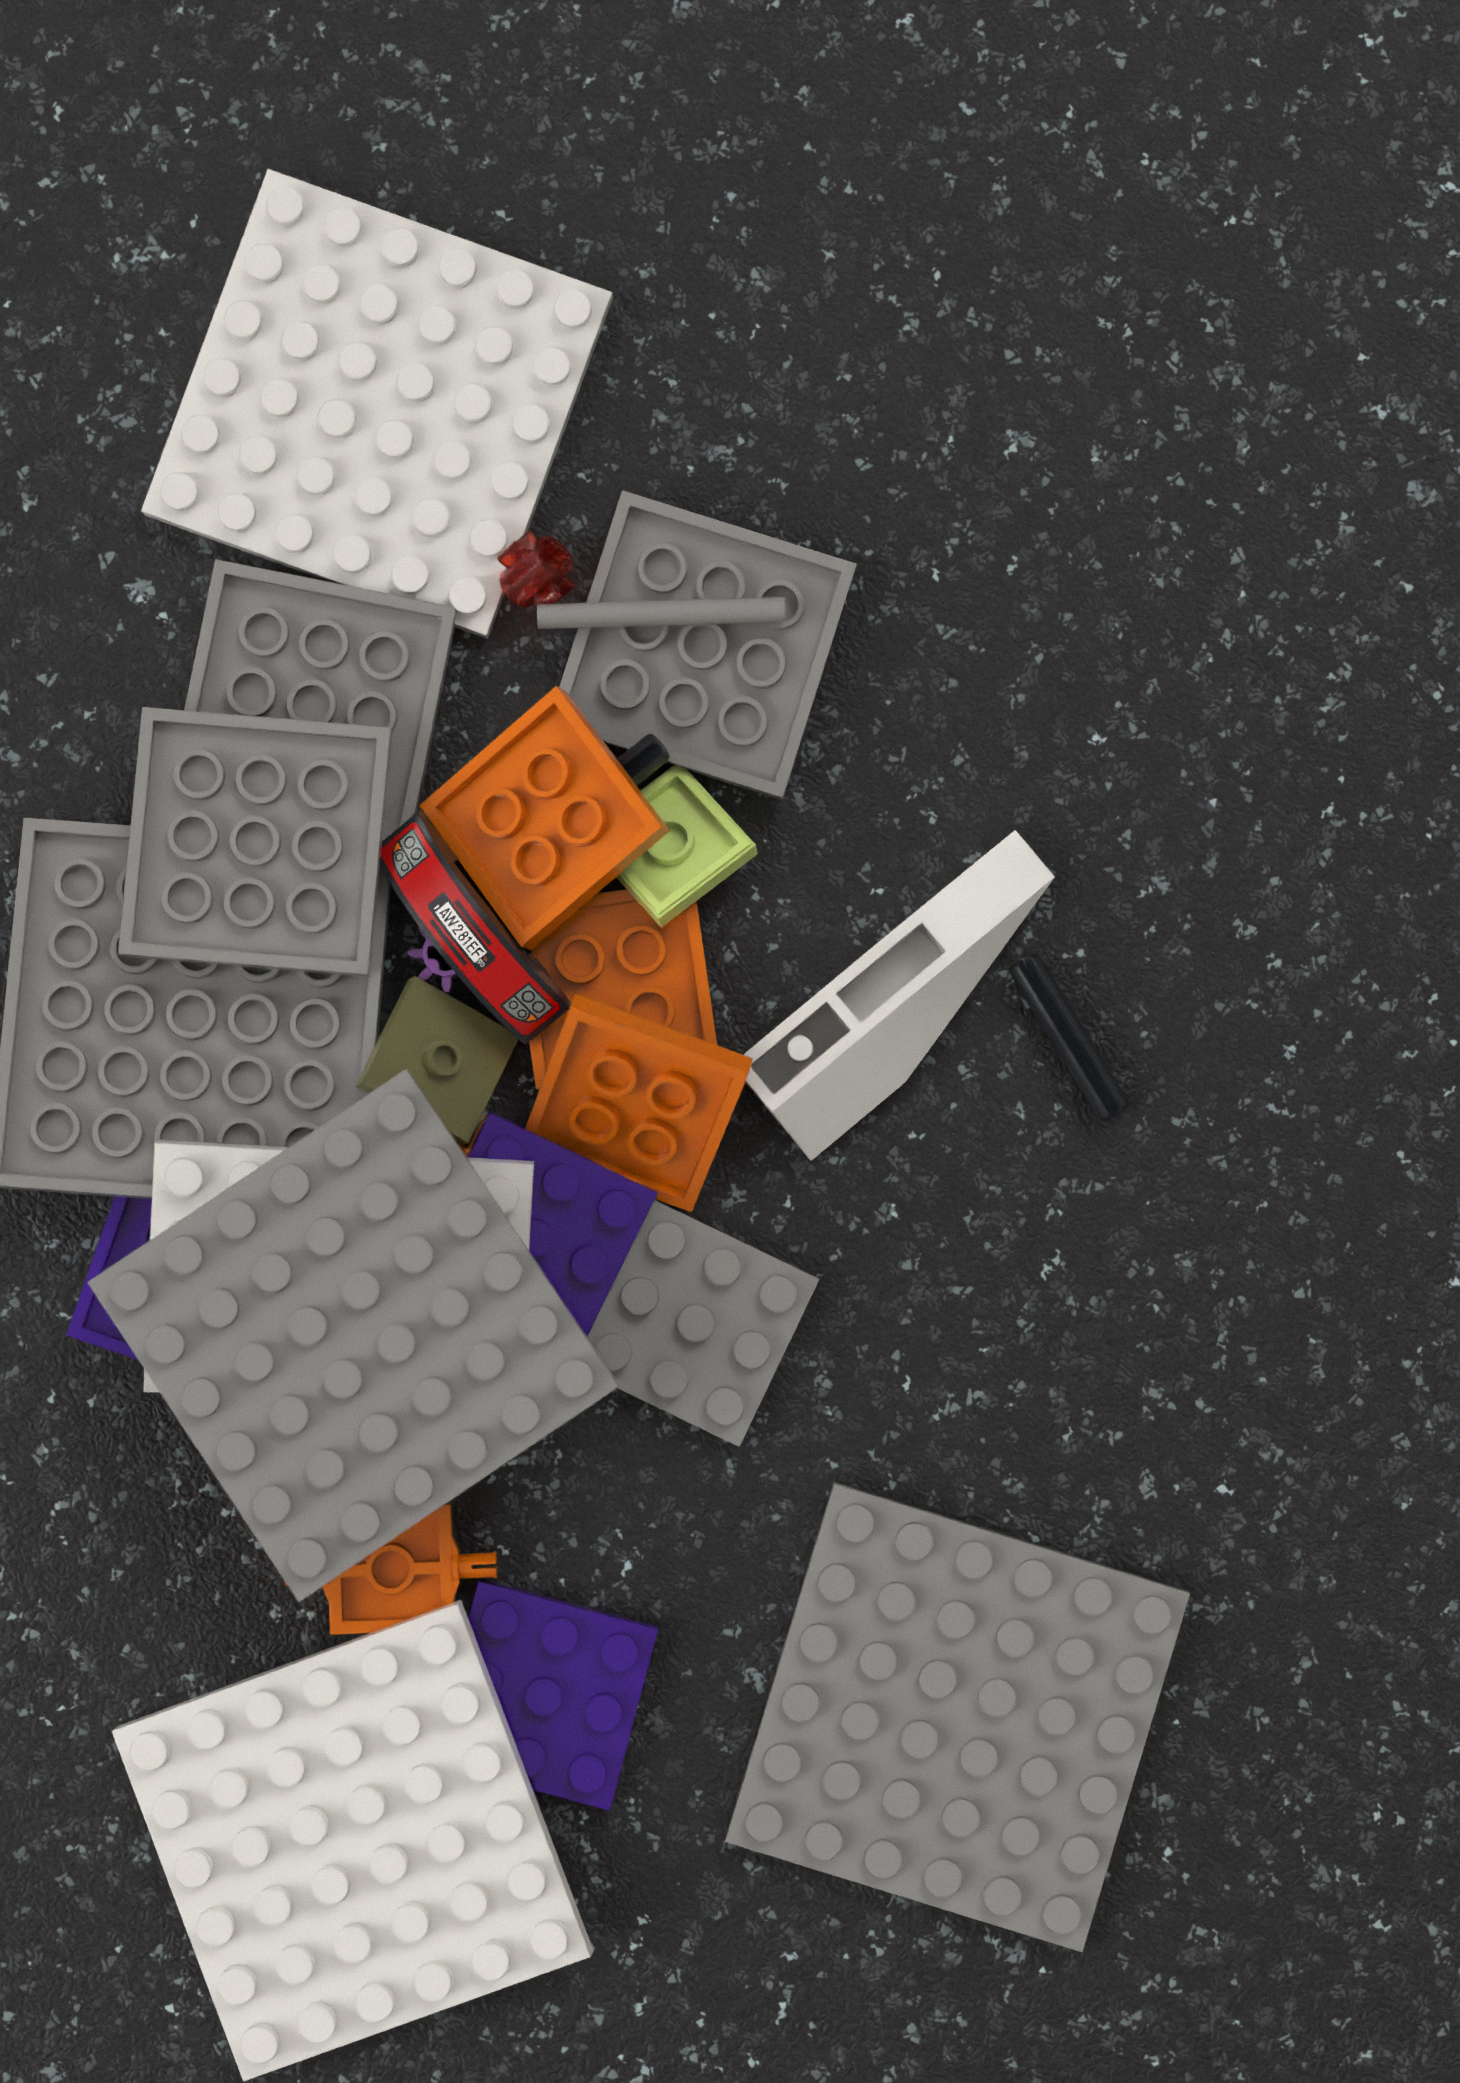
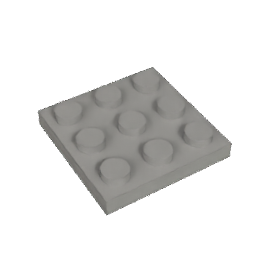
[587,1200,819,1447]

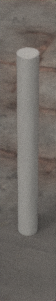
[537,597,785,629]

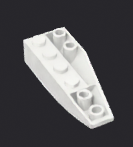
[744,830,1055,1161]

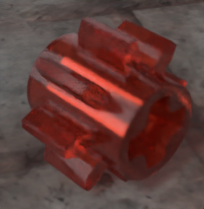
[497,531,575,607]

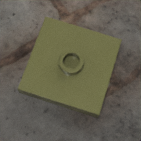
[355,976,518,1146]

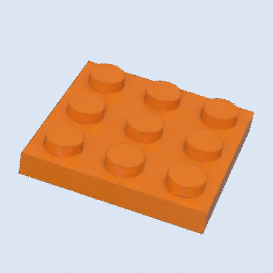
[419,686,670,950]
[529,889,717,1090]
[525,993,753,1212]

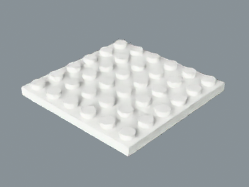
[141,169,613,639]
[112,1600,593,2082]

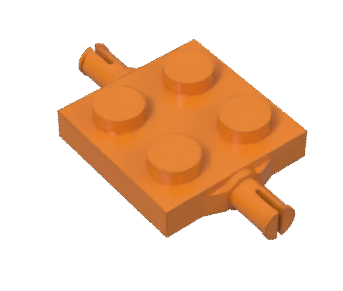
[285,1503,498,1635]

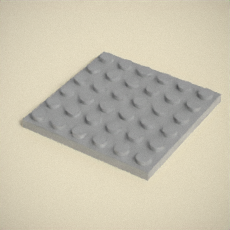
[0,818,391,1199]
[87,1069,619,1602]
[725,1482,1190,1952]

